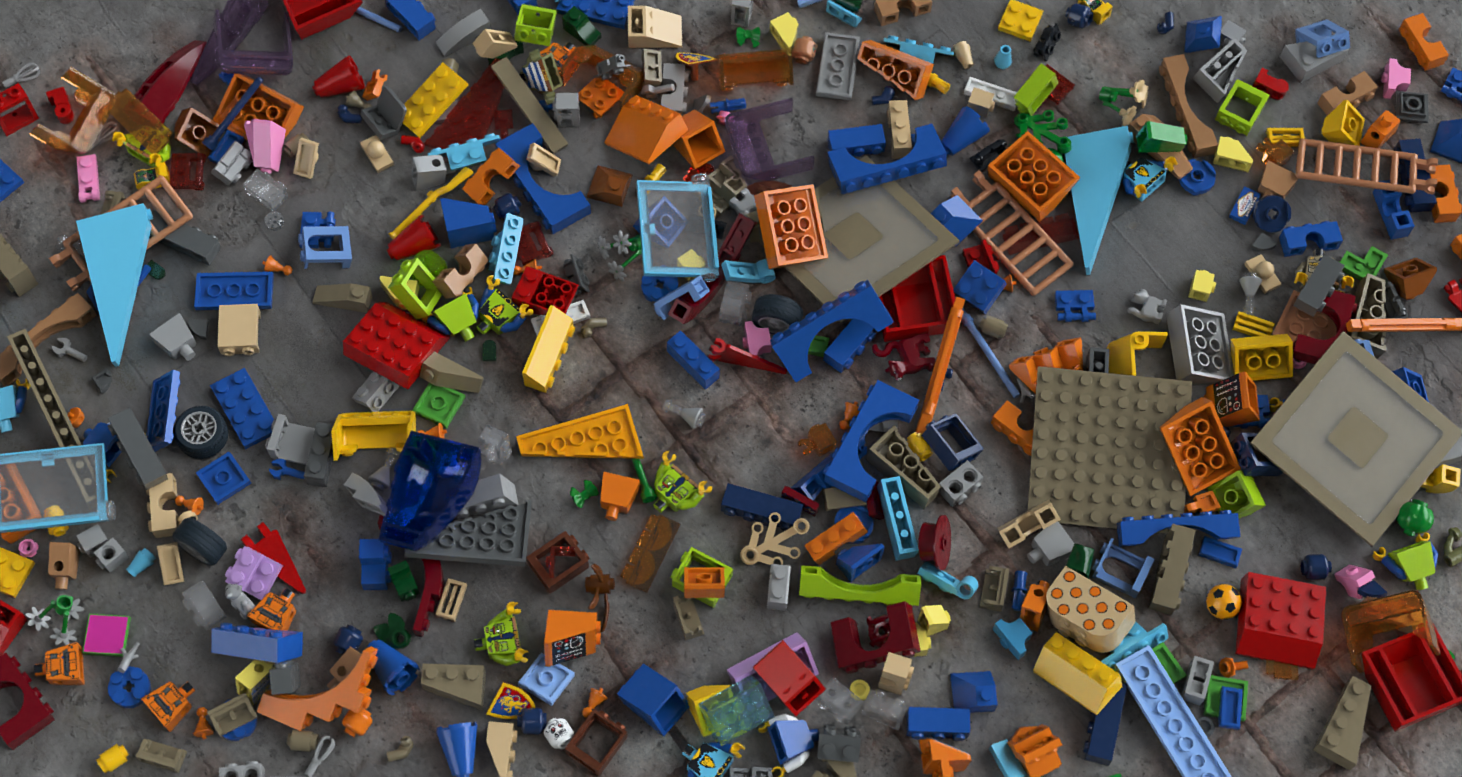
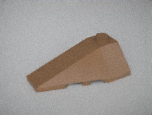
[1129,114,1193,180]

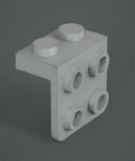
[265,414,315,465]

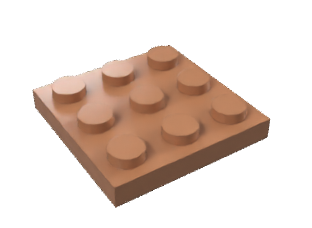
[1272,290,1337,345]

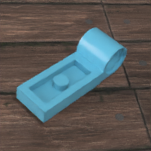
[721,259,776,284]
[917,562,978,599]

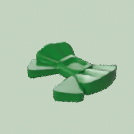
[736,27,761,48]
[570,480,599,508]

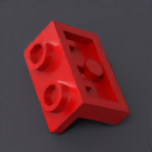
[962,239,999,275]

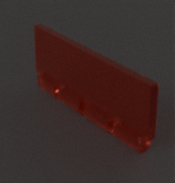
[1002,213,1080,255]

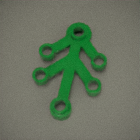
[1014,110,1072,154]

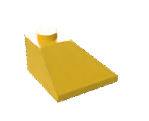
[1321,100,1365,146]
[685,685,741,737]

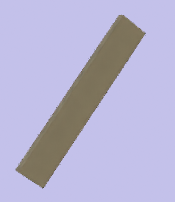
[491,57,568,155]

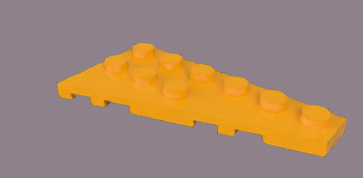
[516,404,644,459]

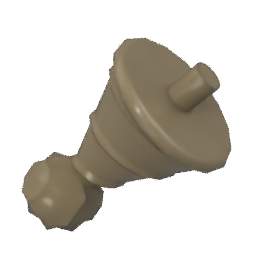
[346,91,372,109]

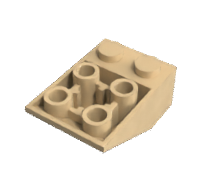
[628,6,682,48]

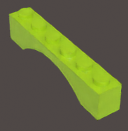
[799,565,921,606]

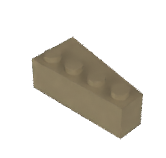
[1347,273,1386,359]

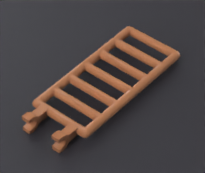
[1295,138,1438,195]
[950,170,1074,296]
[49,176,193,291]

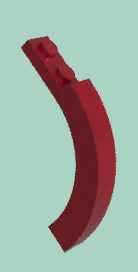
[668,213,757,324]
[377,507,444,637]

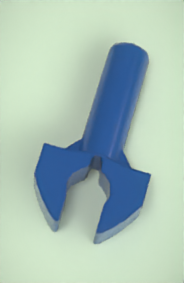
[269,458,305,480]

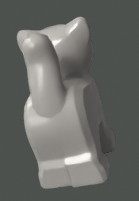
[729,188,757,215]
[1127,289,1167,325]
[225,583,256,619]

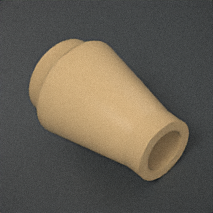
[953,41,974,69]

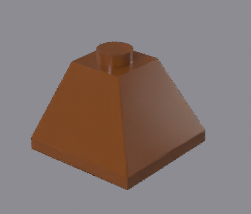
[174,107,220,158]
[587,165,633,207]
[1384,257,1437,300]

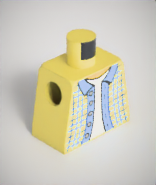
[235,660,278,705]

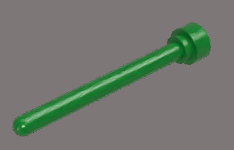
[632,459,657,503]

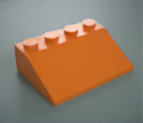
[213,72,305,140]
[605,95,688,164]
[988,131,1080,222]
[754,184,828,269]
[1159,397,1241,496]

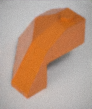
[1009,337,1083,395]

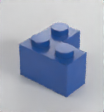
[359,539,392,590]

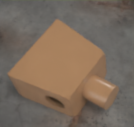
[1257,161,1299,199]
[48,542,80,590]
[327,646,372,689]

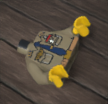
[1294,249,1354,290]

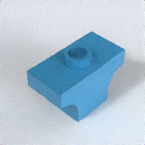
[992,618,1033,660]

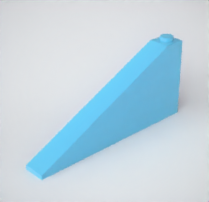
[1064,126,1134,275]
[76,203,153,367]

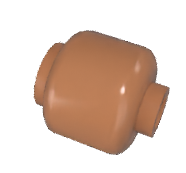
[792,36,817,64]

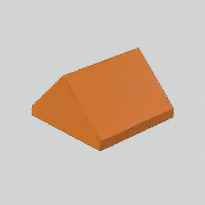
[684,567,725,598]

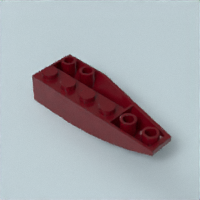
[123,40,208,128]

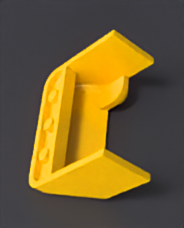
[1106,331,1168,376]
[331,411,416,461]

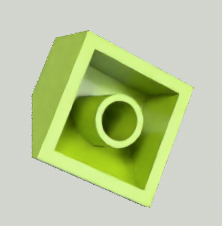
[1207,470,1266,518]

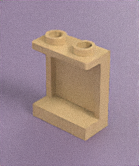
[218,304,261,356]

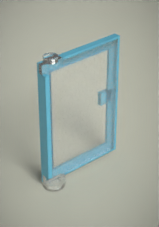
[636,174,719,282]
[0,443,116,533]

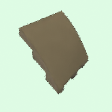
[692,155,747,217]

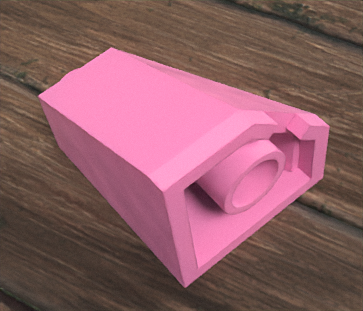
[244,119,286,174]

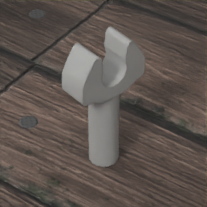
[641,84,675,98]
[52,338,87,362]

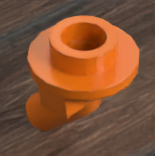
[1219,657,1248,678]

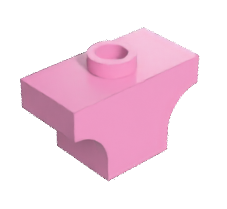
[1381,58,1411,99]
[743,321,771,357]
[1334,564,1375,599]

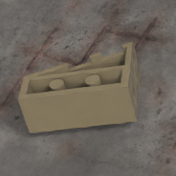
[421,664,486,711]

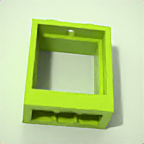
[514,4,557,46]
[1013,63,1058,116]
[1215,79,1270,136]
[388,258,442,319]
[670,547,733,608]

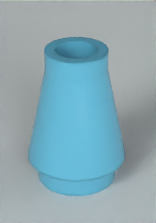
[994,45,1012,69]
[126,548,156,577]

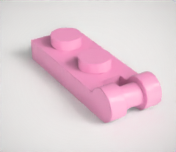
[77,154,100,203]

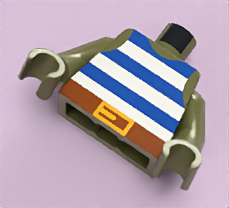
[519,49,563,105]

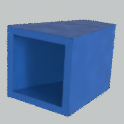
[440,198,497,248]
[617,663,689,736]

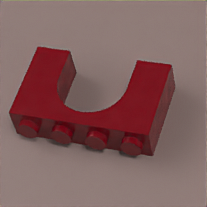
[1293,290,1357,365]
[831,601,921,674]
[0,653,55,750]

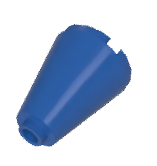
[941,106,990,156]
[367,640,420,695]
[436,722,477,777]

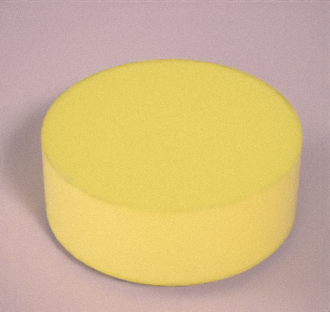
[849,679,870,701]

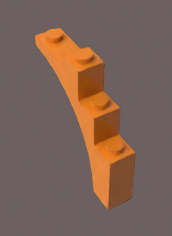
[257,646,378,731]

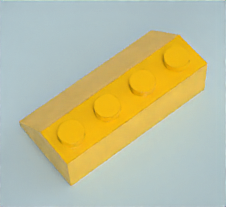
[522,305,575,393]
[1033,632,1122,715]

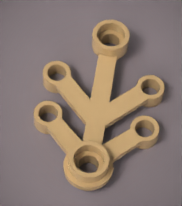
[740,512,810,565]

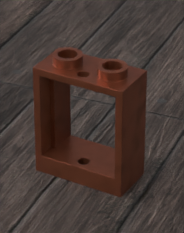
[526,531,590,594]
[565,709,628,776]

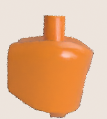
[68,407,84,428]

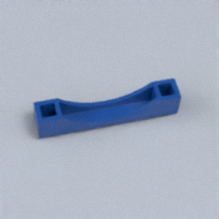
[1117,510,1241,547]

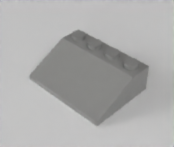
[1166,304,1234,385]

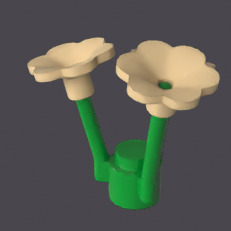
[1099,80,1148,126]

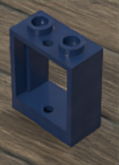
[921,413,984,471]
[1230,433,1284,476]

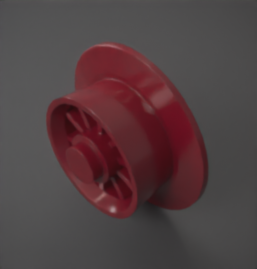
[918,515,951,571]

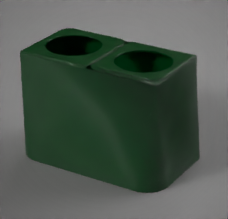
[1066,543,1094,579]

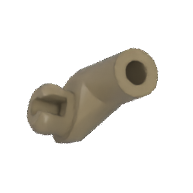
[581,318,607,338]
[387,736,413,762]

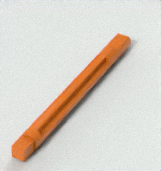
[915,297,965,434]
[1346,318,1462,332]

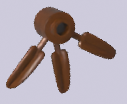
[585,564,615,632]

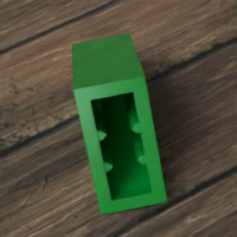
[1136,121,1188,153]

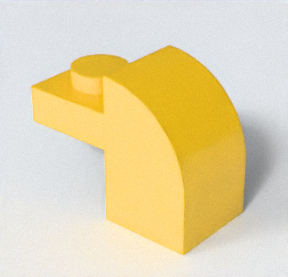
[1421,464,1461,494]

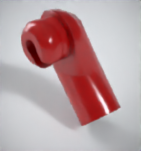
[401,135,425,153]

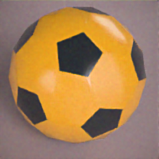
[1206,584,1242,620]

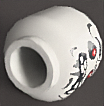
[544,718,574,749]

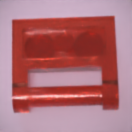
[169,153,206,191]
[517,221,554,266]

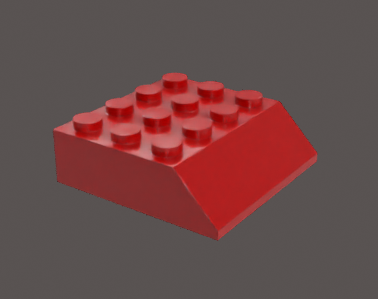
[283,0,363,40]
[879,255,959,342]
[343,302,450,389]
[1235,572,1326,669]
[1361,623,1462,732]

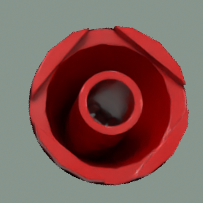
[312,56,365,98]
[387,214,441,261]

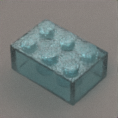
[698,675,775,747]

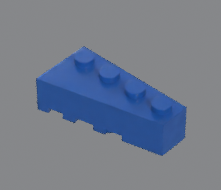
[211,623,303,663]

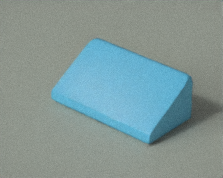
[826,0,862,28]
[989,739,1027,777]

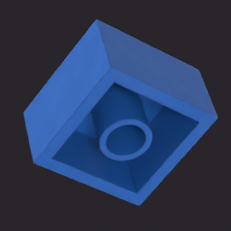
[953,260,1007,315]

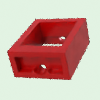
[0,83,39,136]

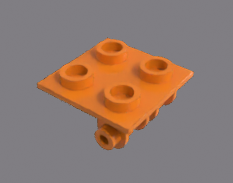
[578,78,626,119]

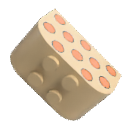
[1046,566,1135,653]

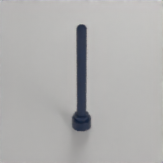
[201,77,263,152]

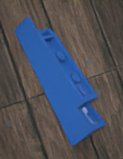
[791,431,868,500]

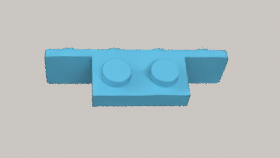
[883,35,954,63]
[427,133,500,171]
[488,213,523,285]
[1101,621,1169,671]

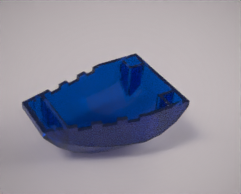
[379,431,481,551]

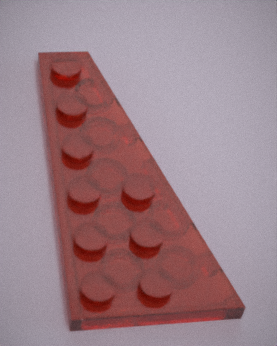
[424,58,513,149]

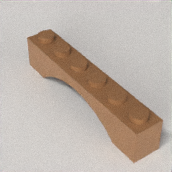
[1159,54,1218,158]
[0,293,97,387]

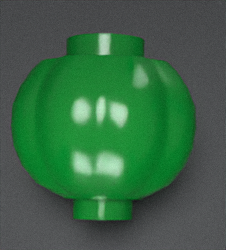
[1396,499,1434,537]

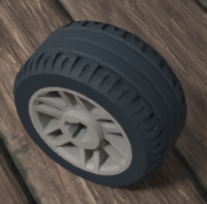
[752,294,803,335]
[174,406,228,459]
[172,518,227,566]

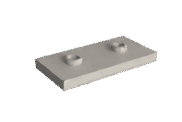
[816,32,860,101]

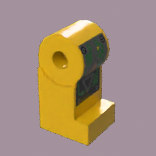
[1077,0,1113,25]
[134,162,172,190]

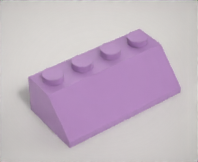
[727,632,819,712]

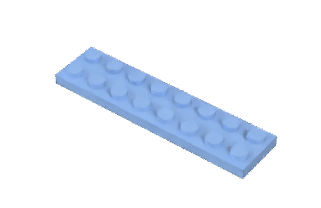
[1114,645,1231,777]

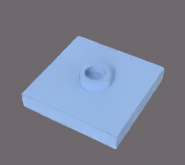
[518,653,575,706]

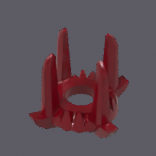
[866,614,890,647]

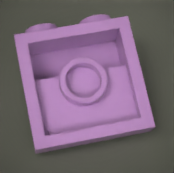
[225,546,283,600]

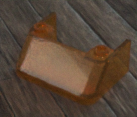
[560,45,644,111]
[716,49,794,91]
[30,67,117,154]
[1341,590,1441,673]

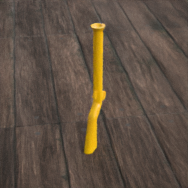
[388,167,474,239]

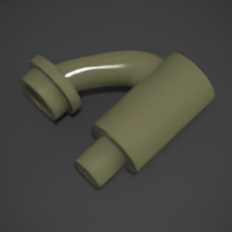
[1443,527,1462,567]

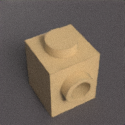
[967,87,996,118]

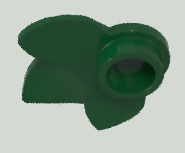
[373,613,411,649]

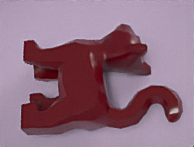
[872,333,936,381]

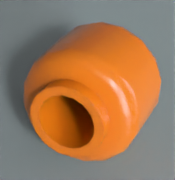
[342,709,373,737]

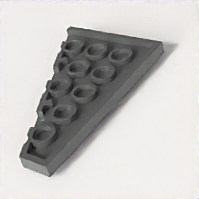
[405,500,532,567]

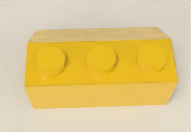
[1230,334,1293,381]

